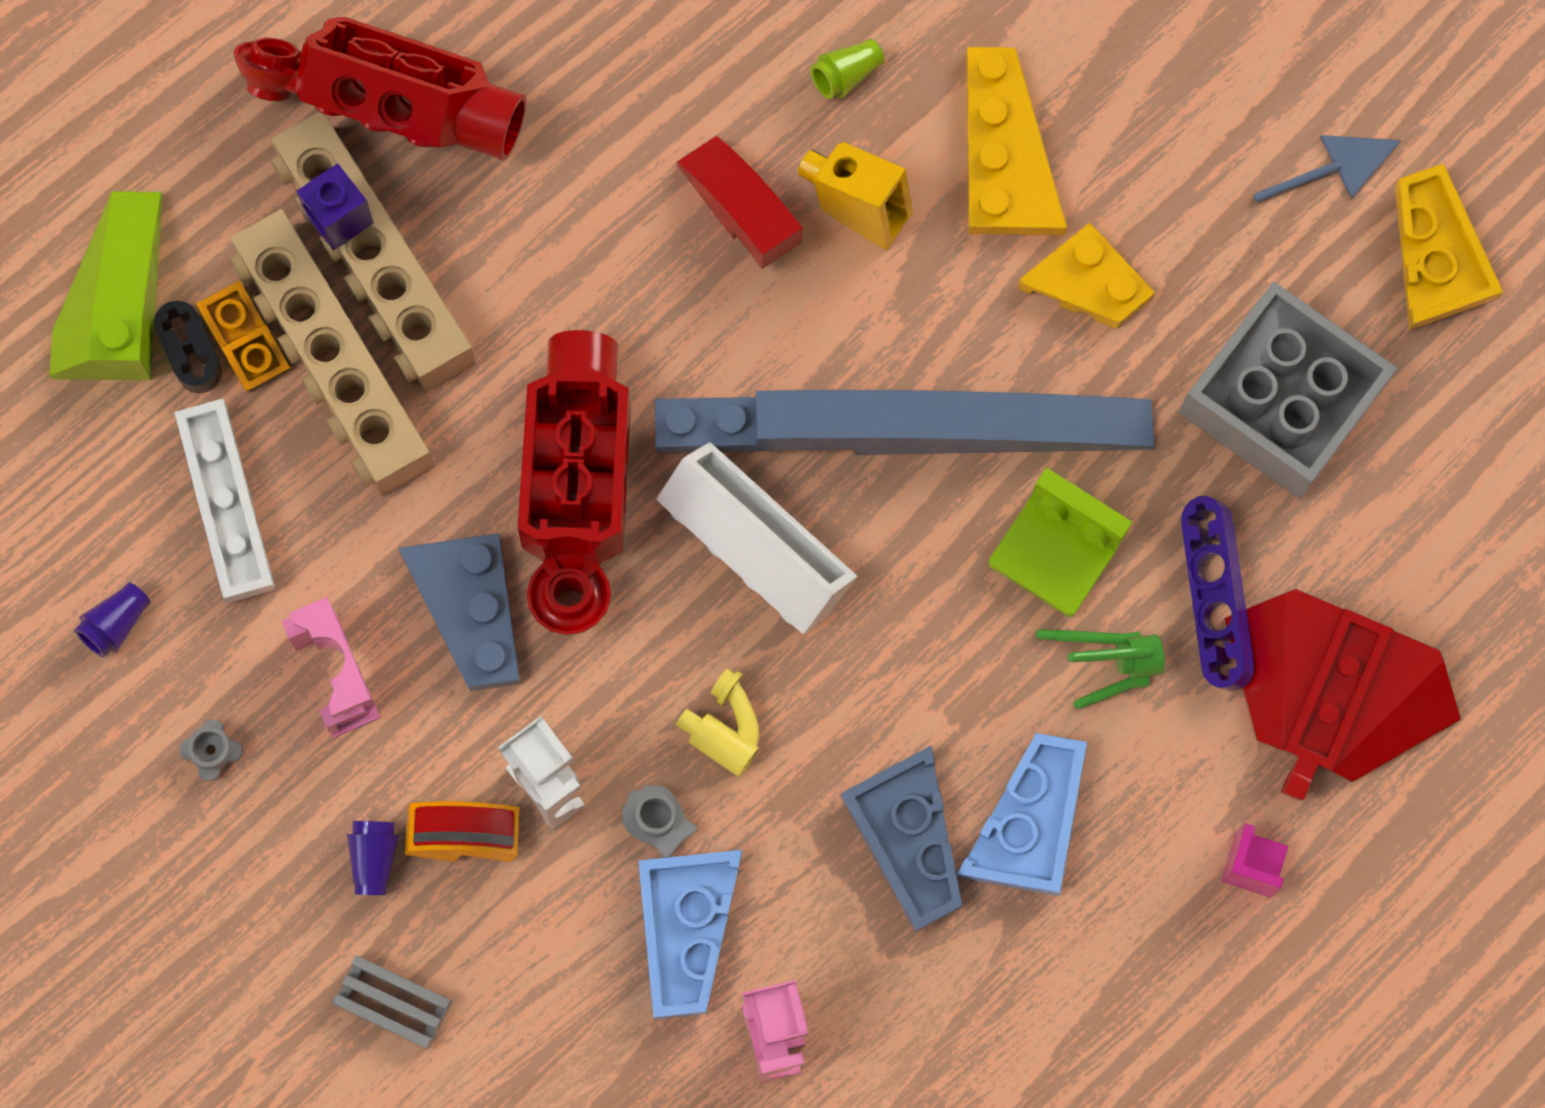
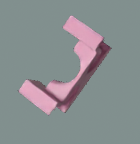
[282,597,381,738]
[742,980,809,1084]

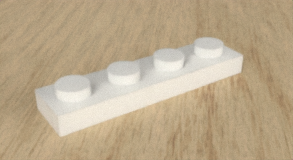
[174,399,276,604]

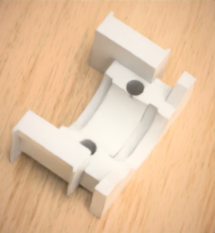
[498,716,586,831]

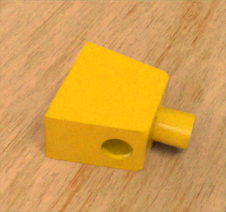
[798,142,913,251]

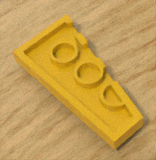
[966,47,1067,235]

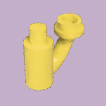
[676,668,759,778]

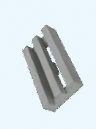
[332,955,452,1050]

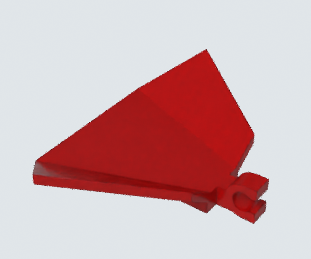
[1224,589,1461,801]

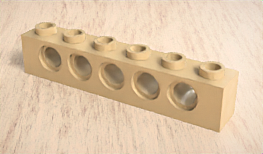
[270,112,476,393]
[229,209,434,497]

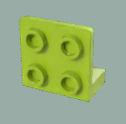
[988,467,1133,617]

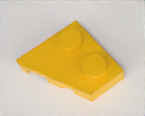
[1018,222,1155,329]

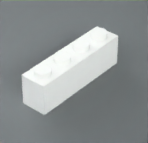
[656,442,858,635]

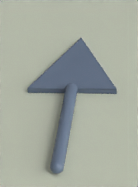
[1253,135,1401,202]

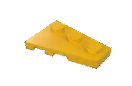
[1395,163,1503,331]

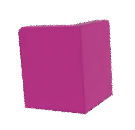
[1221,823,1288,898]

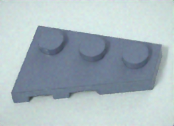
[399,533,520,692]
[840,745,962,933]

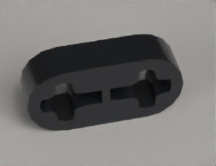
[154,301,222,394]

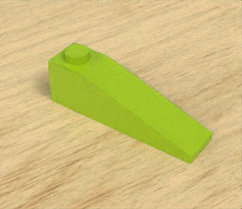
[49,191,163,380]

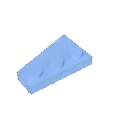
[957,733,1087,896]
[638,850,742,1020]

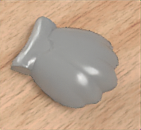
[622,785,697,858]

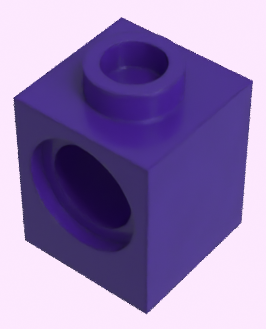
[296,163,374,251]

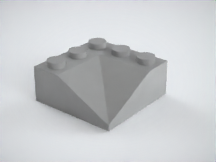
[1178,281,1397,500]

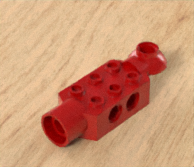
[233,17,527,161]
[517,330,631,635]

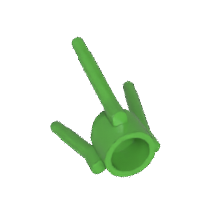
[1036,629,1165,709]

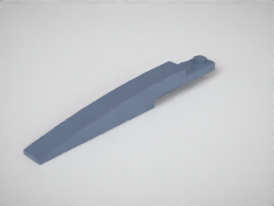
[655,390,1154,455]

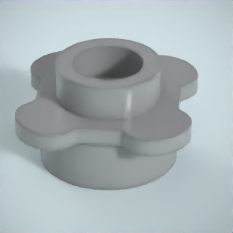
[180,719,243,781]

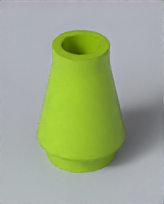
[810,39,884,99]

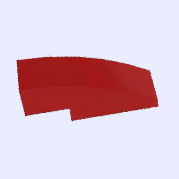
[677,135,803,269]

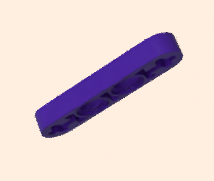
[1181,496,1254,691]

